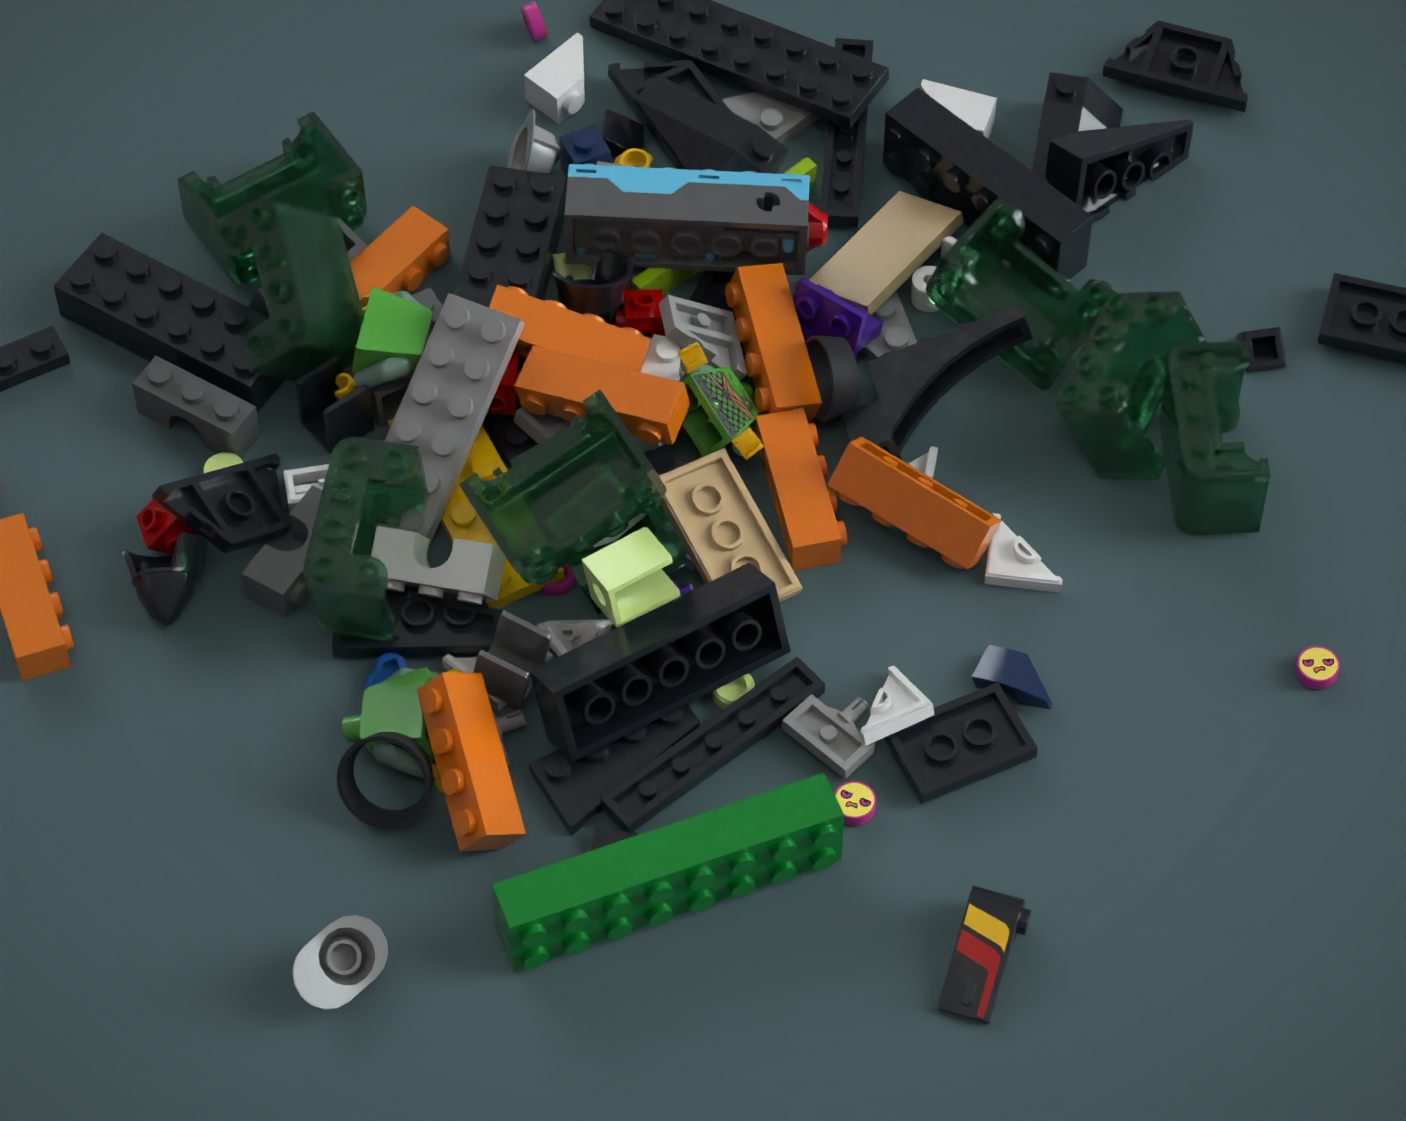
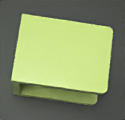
[581,527,680,628]

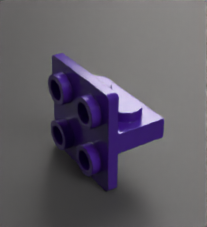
[793,278,883,360]

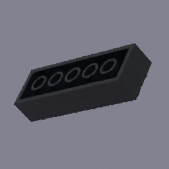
[883,88,1093,292]
[455,166,567,370]
[54,232,301,413]
[529,562,791,762]

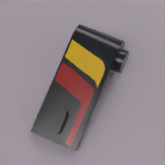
[937,885,1032,1024]

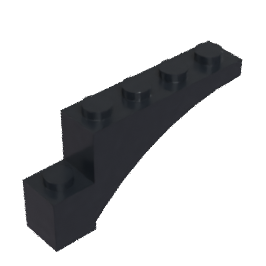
[842,304,1033,460]

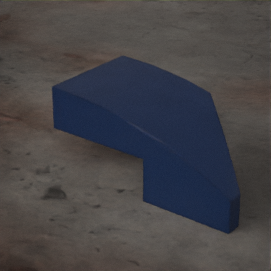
[971,645,1053,709]

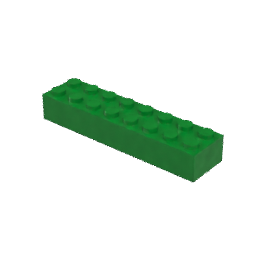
[492,772,844,972]

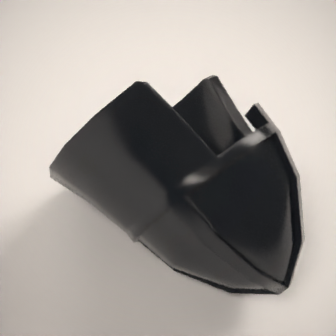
[552,249,634,324]
[121,532,207,626]

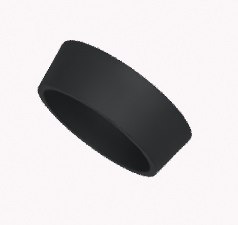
[805,335,859,425]
[337,732,433,828]

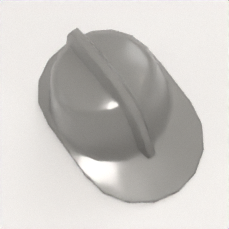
[507,109,562,174]
[292,915,388,1010]

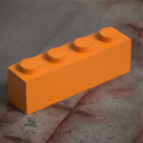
[306,206,451,347]
[725,263,822,423]
[489,284,652,372]
[514,346,690,445]
[755,408,847,571]
[827,437,1002,569]
[0,513,75,681]
[416,672,526,851]

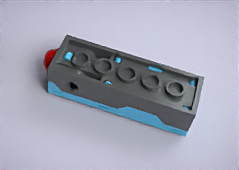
[565,164,828,275]

